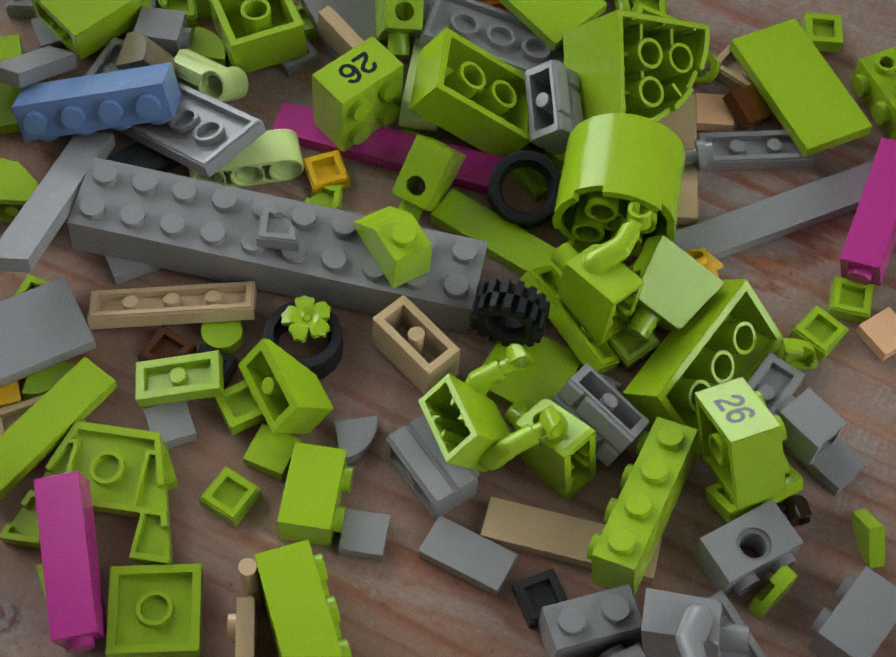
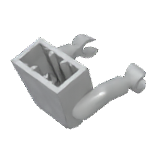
[641,588,750,657]

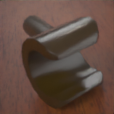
[776,495,812,527]

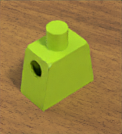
[375,0,424,60]
[392,134,467,222]
[625,235,724,341]
[504,399,596,502]

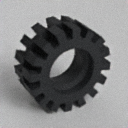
[469,278,550,347]

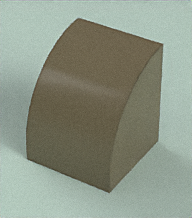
[115,32,175,70]

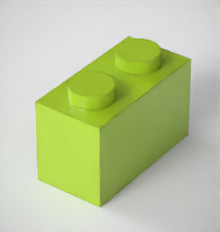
[277,442,354,547]

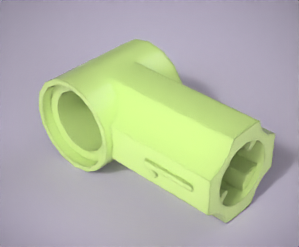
[174,49,249,103]

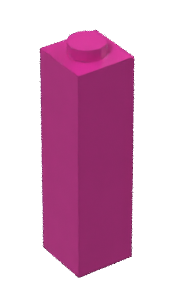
[840,137,896,286]
[33,470,107,653]

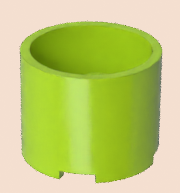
[553,113,686,263]

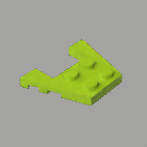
[0,421,173,565]

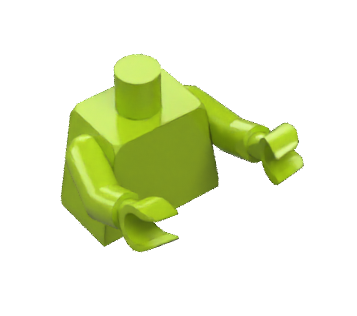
[551,201,653,345]
[418,344,568,472]

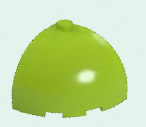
[563,10,710,122]

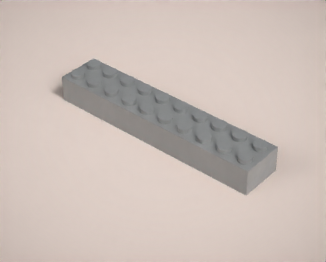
[67,157,488,335]

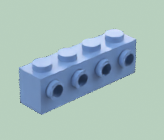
[11,62,182,142]

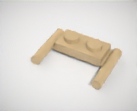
[227,558,263,657]

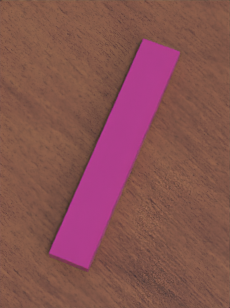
[271,102,503,194]

